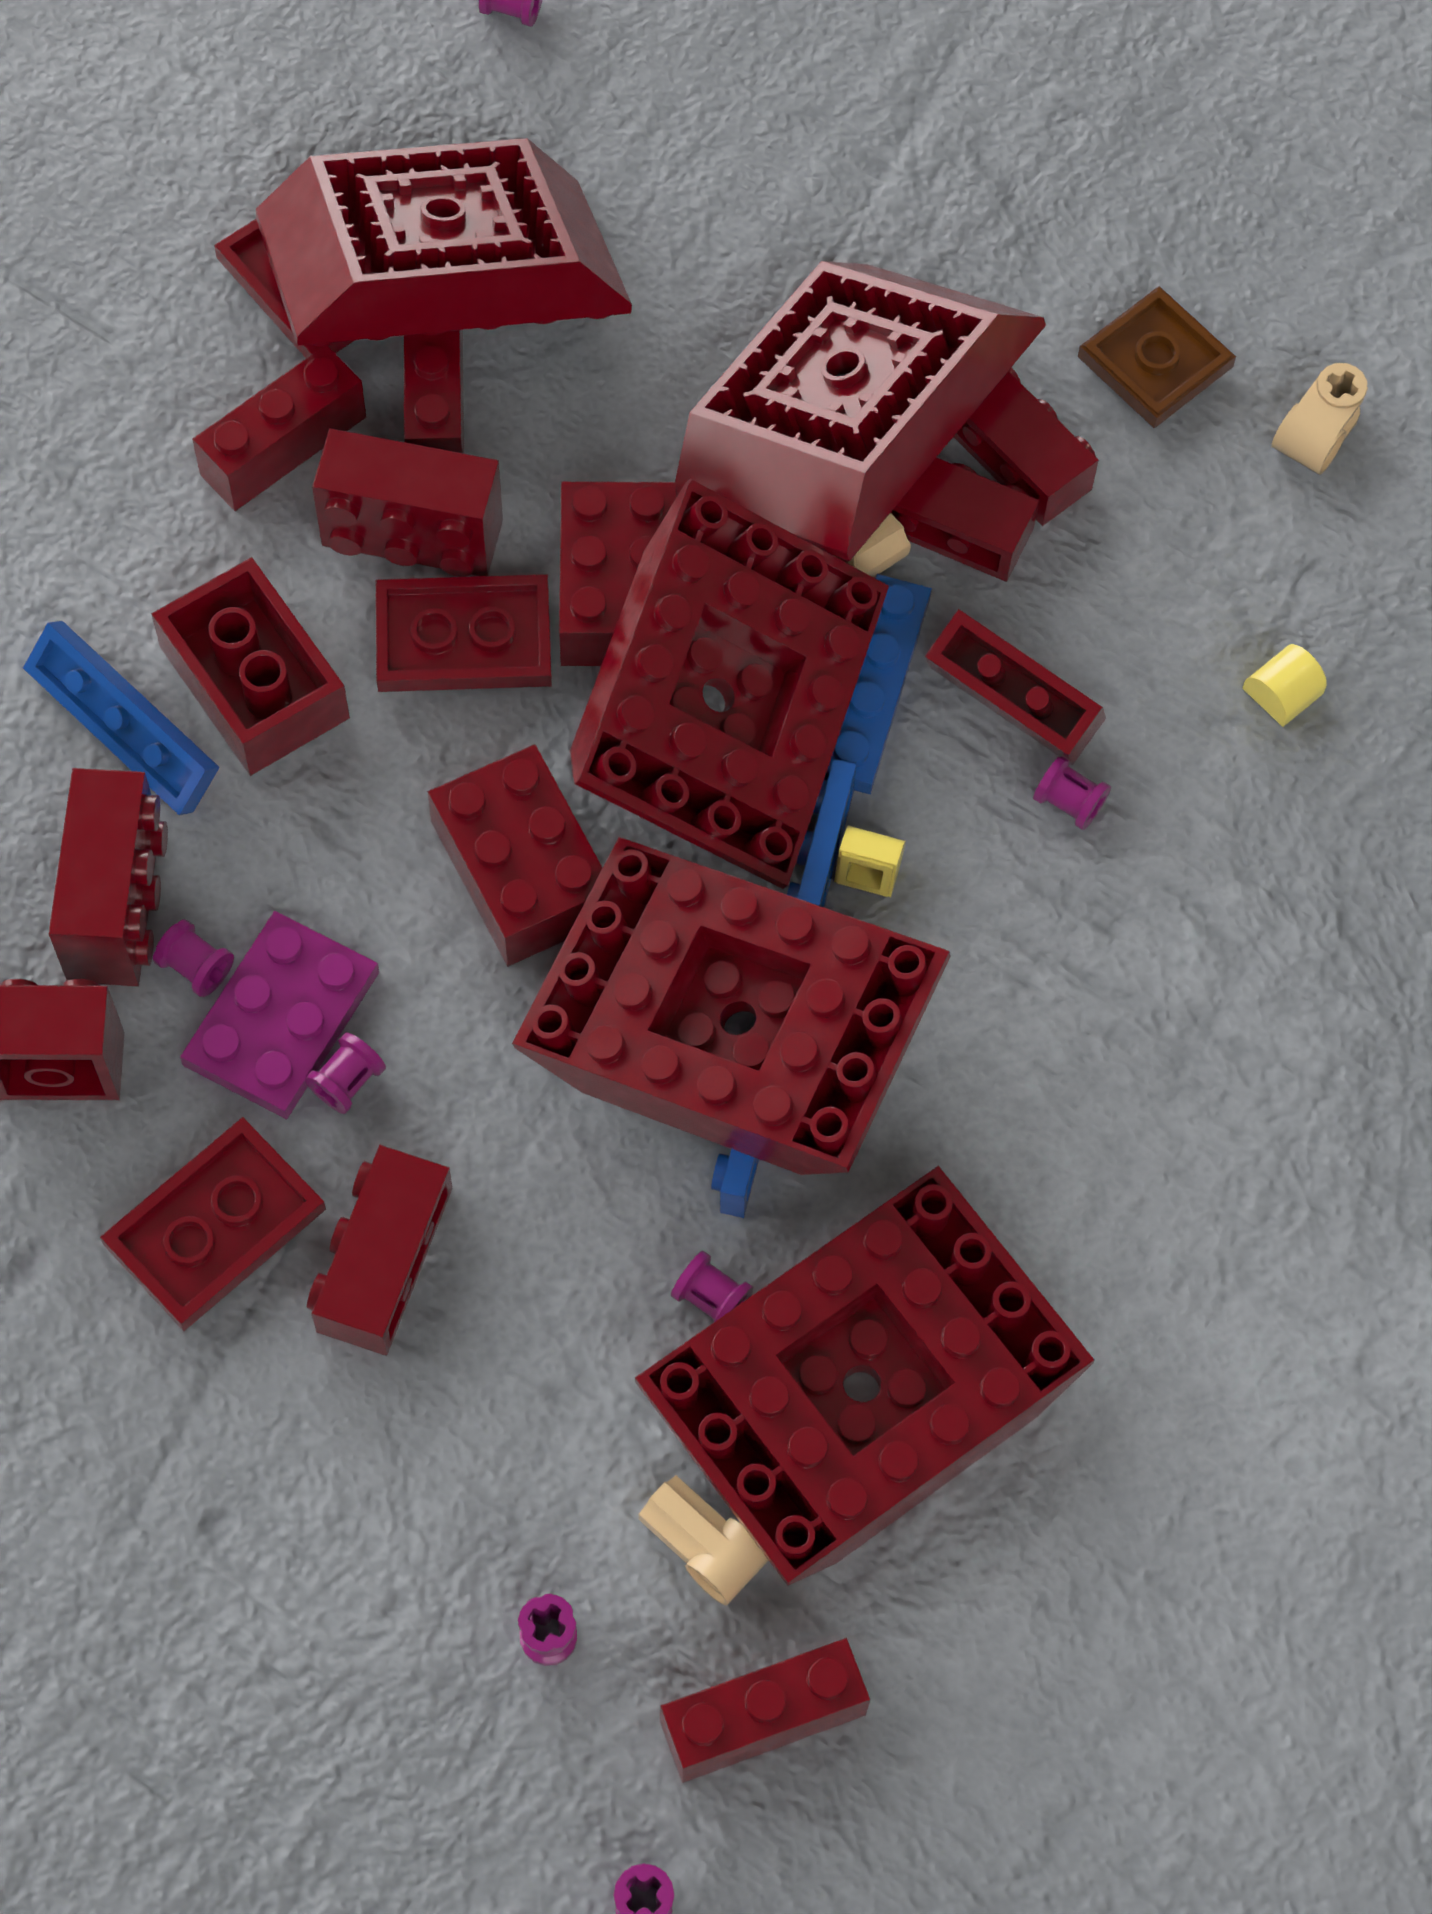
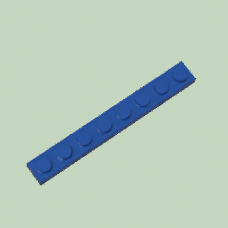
[711,759,856,1218]

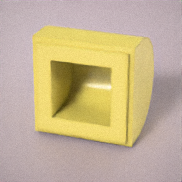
[1242,644,1327,727]
[834,825,906,897]

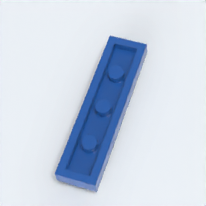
[824,574,932,795]
[23,621,220,815]

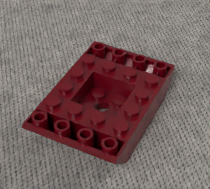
[256,138,632,346]
[675,261,1046,561]
[570,478,889,889]
[512,837,951,1175]
[635,1165,1095,1586]

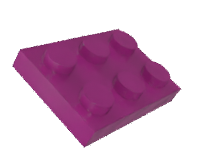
[180,910,379,1120]

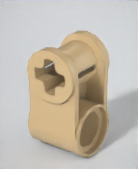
[1271,363,1368,475]

